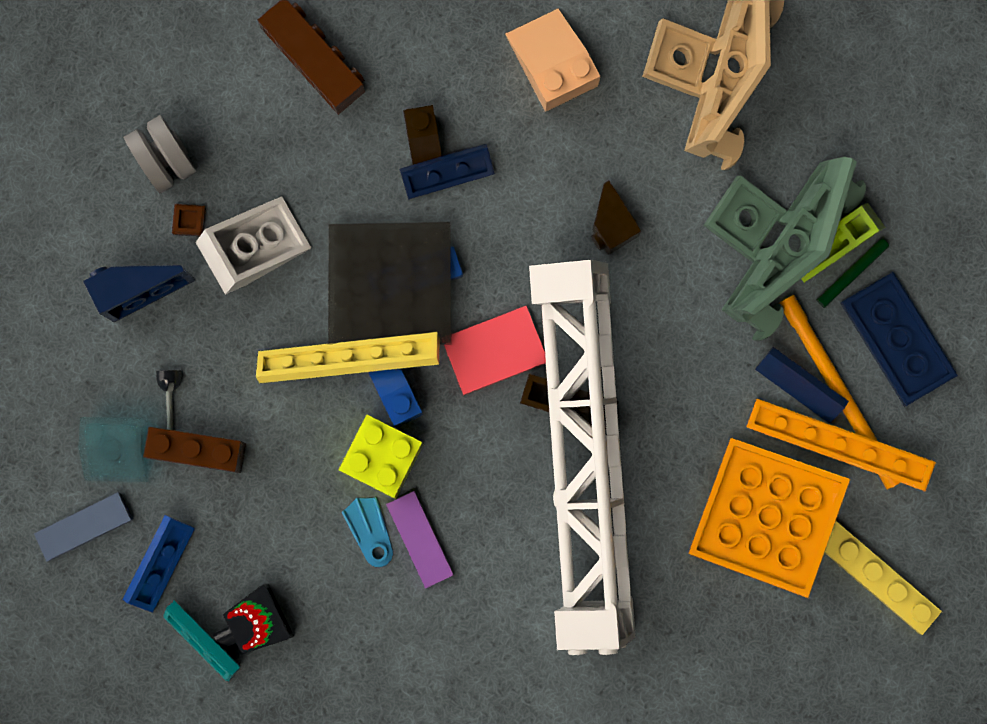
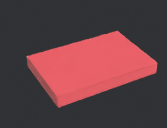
[441,306,546,396]

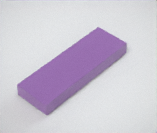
[386,491,454,589]

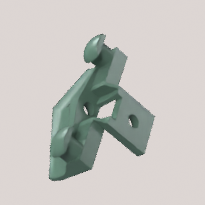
[703,157,866,342]

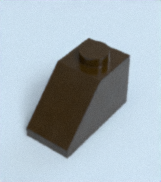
[403,105,442,165]
[591,180,641,255]

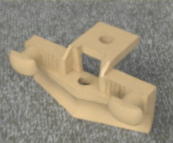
[642,0,784,170]

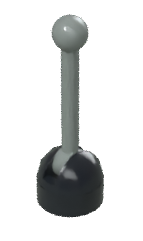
[156,370,181,430]

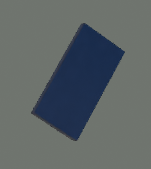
[840,272,958,407]

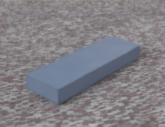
[34,492,133,562]

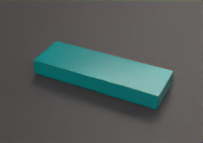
[163,600,240,681]

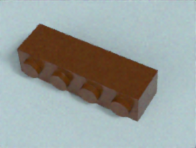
[257,0,365,115]

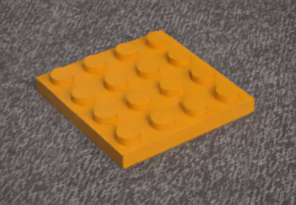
[688,438,850,599]

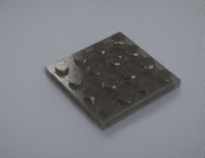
[328,222,452,345]

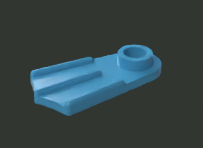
[342,497,393,567]

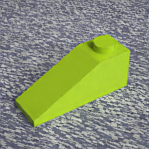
[801,203,886,283]

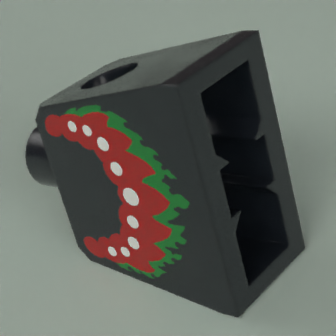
[214,584,294,654]

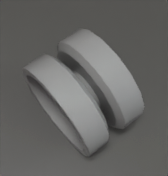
[123,115,197,194]

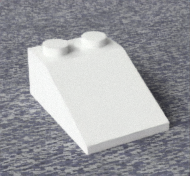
[196,196,311,295]

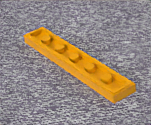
[747,399,936,491]

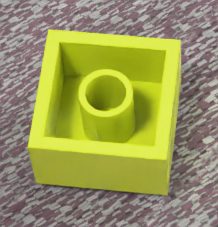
[338,415,424,499]

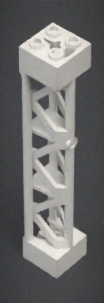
[529,260,636,655]

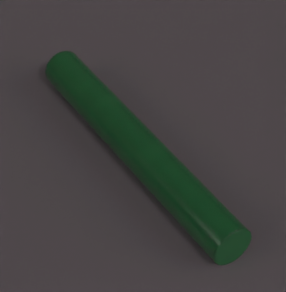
[816,238,889,308]

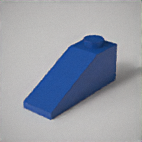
[368,334,423,428]

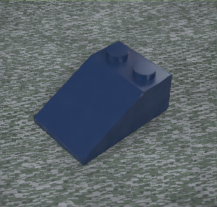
[83,265,195,322]

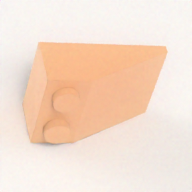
[505,9,600,112]

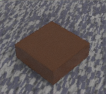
[172,204,206,237]

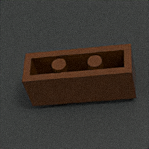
[143,427,246,473]

